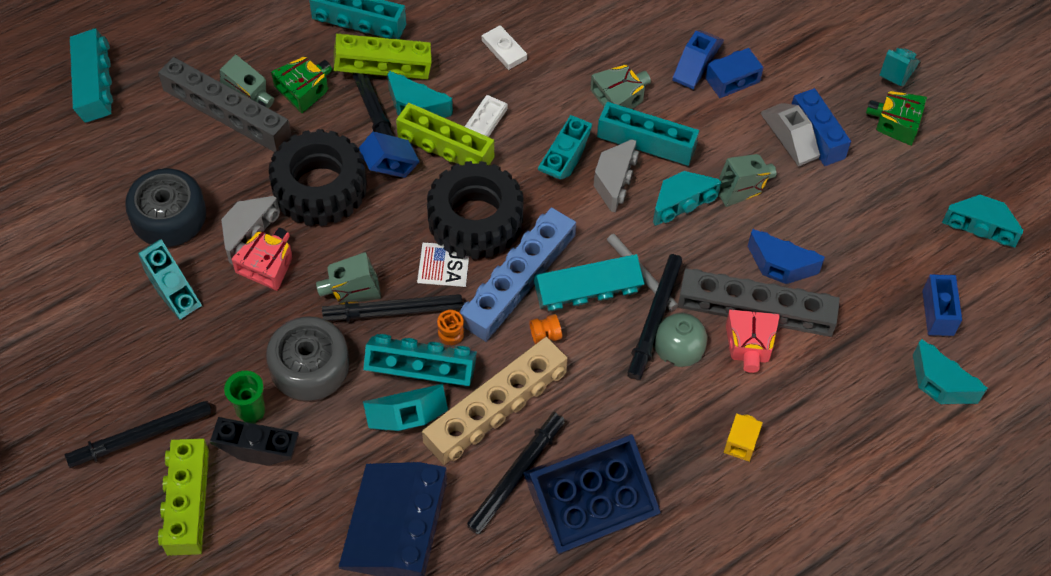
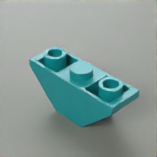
[879,47,921,86]
[387,71,453,118]
[538,115,592,180]
[653,171,721,226]
[942,195,1024,248]
[138,239,202,319]
[913,339,988,404]
[363,384,448,431]

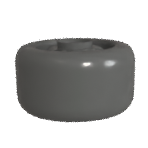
[266,316,349,401]

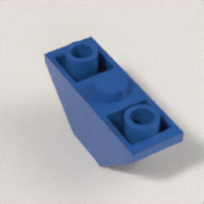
[672,30,724,90]
[748,229,825,284]

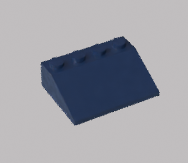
[523,434,661,554]
[338,462,447,576]

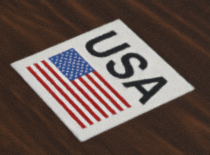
[417,242,469,287]

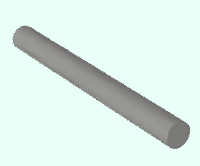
[607,234,678,312]

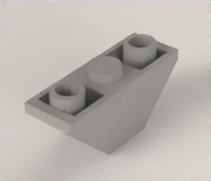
[761,103,820,166]
[594,140,639,213]
[221,196,280,265]

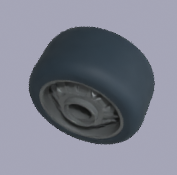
[125,168,206,247]

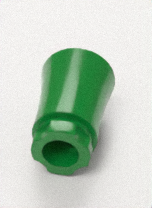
[224,371,265,424]

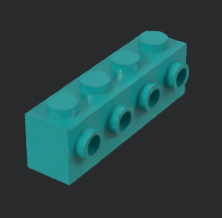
[309,0,406,39]
[70,28,113,123]
[597,102,700,166]
[534,254,644,311]
[363,334,477,386]

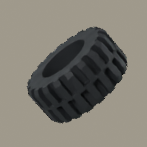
[268,129,367,226]
[427,161,524,259]

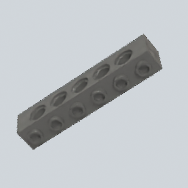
[158,57,291,152]
[677,268,840,337]

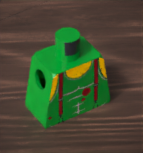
[271,57,332,113]
[866,91,927,146]

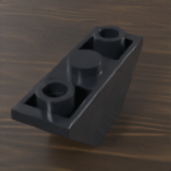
[210,417,299,466]

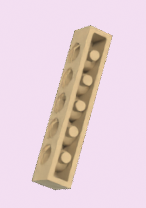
[422,337,567,465]

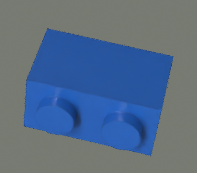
[705,48,764,98]
[359,131,420,178]
[922,274,962,336]

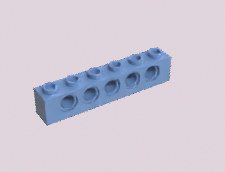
[460,207,576,342]

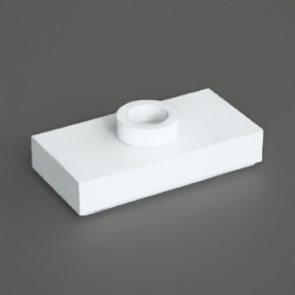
[482,25,527,70]
[465,95,508,137]

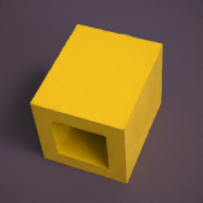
[723,413,763,462]

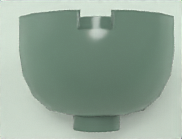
[654,313,708,367]

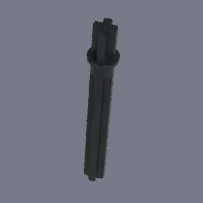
[352,73,393,136]
[627,254,682,380]
[322,294,463,322]
[64,401,212,468]
[467,412,565,534]

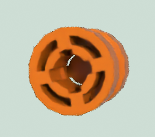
[437,310,464,346]
[529,314,562,345]

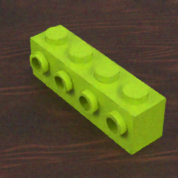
[334,34,431,79]
[396,102,494,165]
[158,439,209,556]

